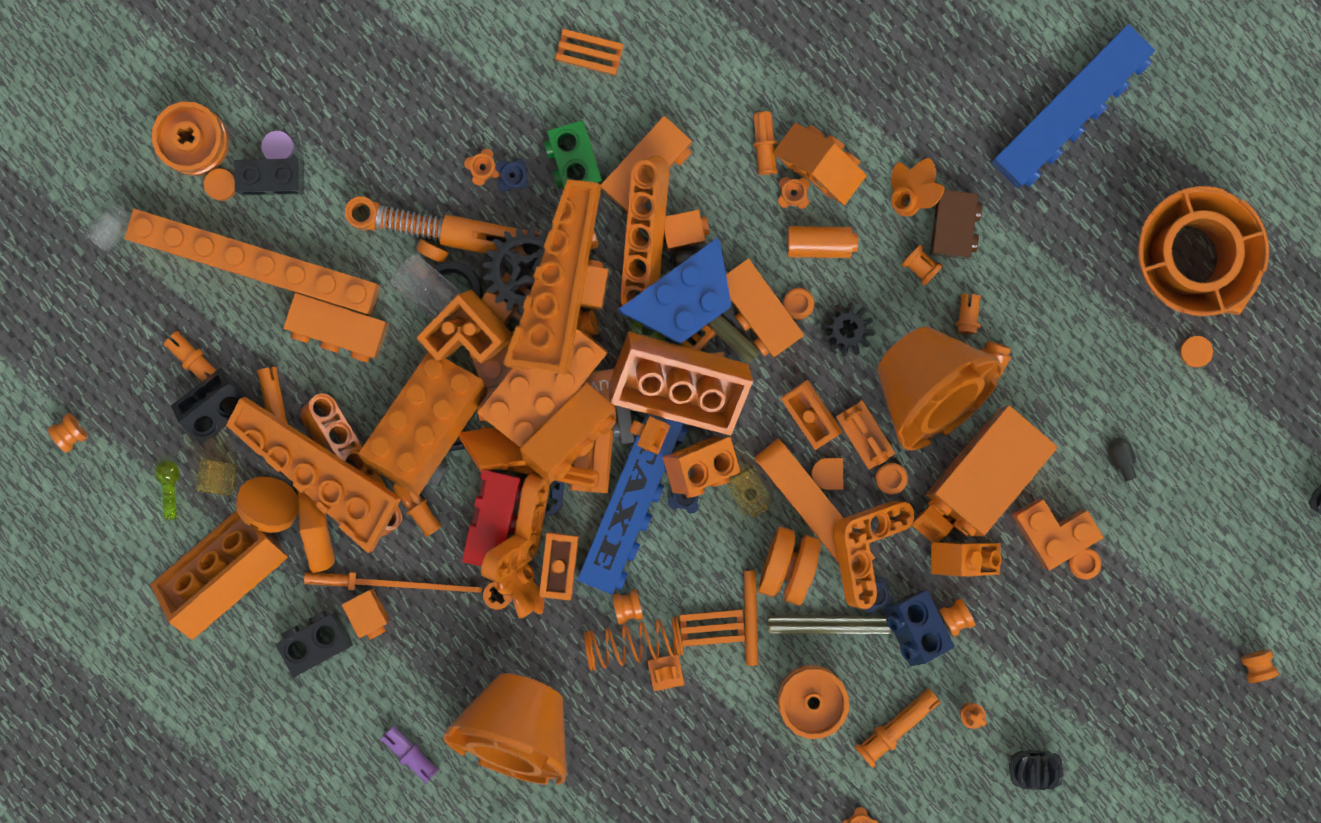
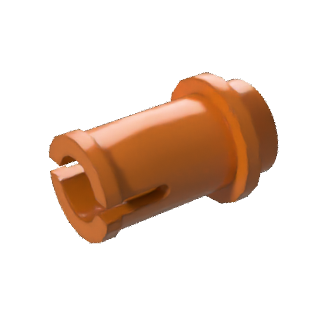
[955,294,981,334]

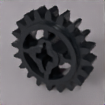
[482,226,547,315]

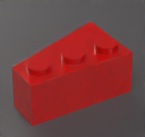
[462,469,524,567]

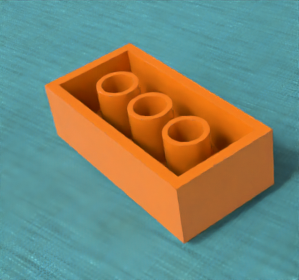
[477,326,607,447]
[608,331,753,436]
[358,351,487,496]

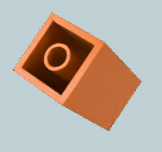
[925,405,1058,537]

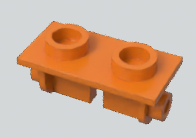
[836,400,896,470]

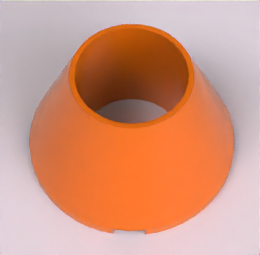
[1138,186,1269,316]
[877,326,1003,450]
[443,673,567,785]

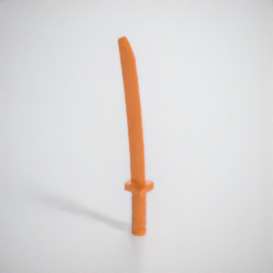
[304,572,482,593]

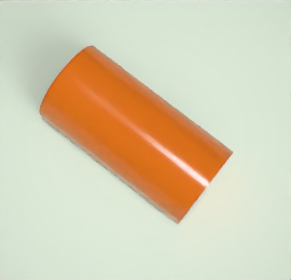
[780,379,843,450]

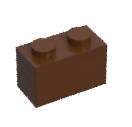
[930,190,982,259]

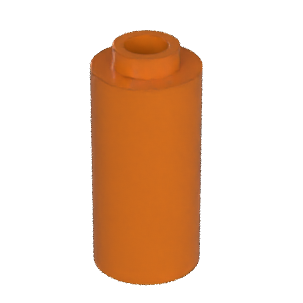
[787,226,858,258]

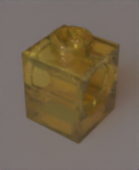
[195,459,239,496]

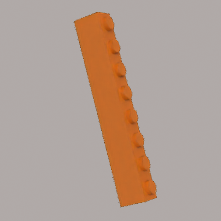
[124,209,381,316]

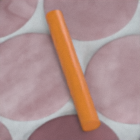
[744,570,758,666]

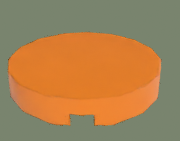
[235,477,299,532]

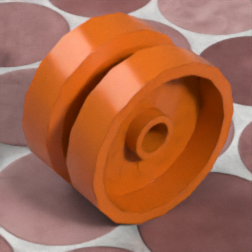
[152,101,229,176]
[757,526,822,606]
[777,665,849,739]

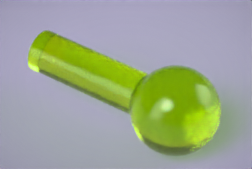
[155,461,180,521]

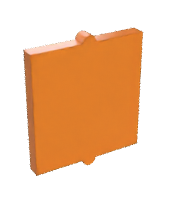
[459,427,527,471]

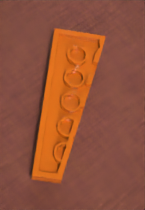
[504,180,601,375]
[226,397,402,553]

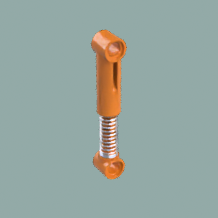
[345,197,546,264]

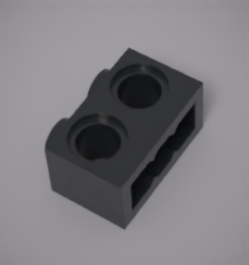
[234,158,304,196]
[171,367,247,445]
[275,610,353,678]

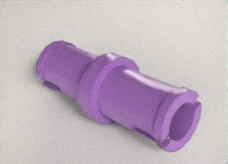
[380,725,439,784]

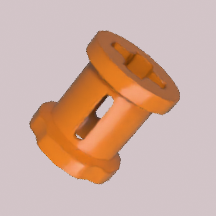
[901,245,943,286]
[483,581,512,610]

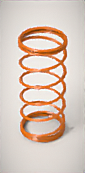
[584,616,684,671]

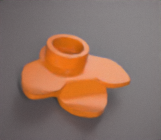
[891,158,945,217]
[497,563,544,618]

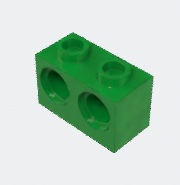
[544,120,602,189]

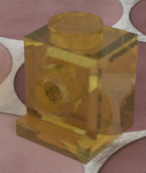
[726,467,772,518]

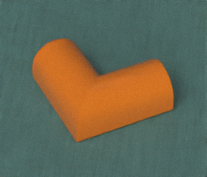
[298,491,335,573]

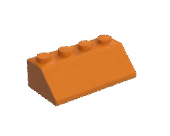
[150,511,288,640]

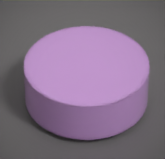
[261,131,294,159]

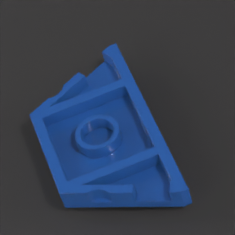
[618,238,732,345]

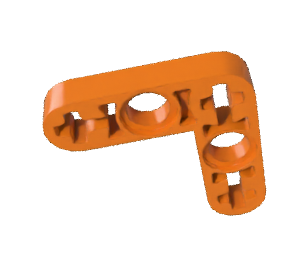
[481,472,550,582]
[835,501,914,609]

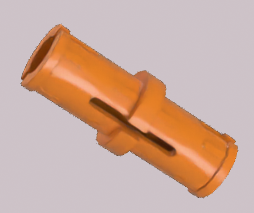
[163,331,217,382]

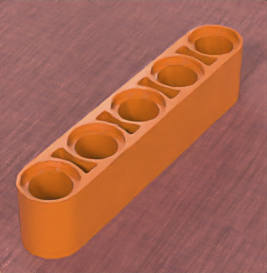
[621,155,670,306]
[301,393,402,537]
[754,438,875,572]

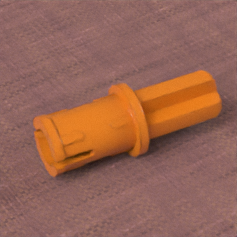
[753,111,778,175]
[392,483,442,537]
[959,703,987,729]

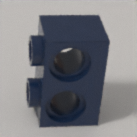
[883,589,955,666]

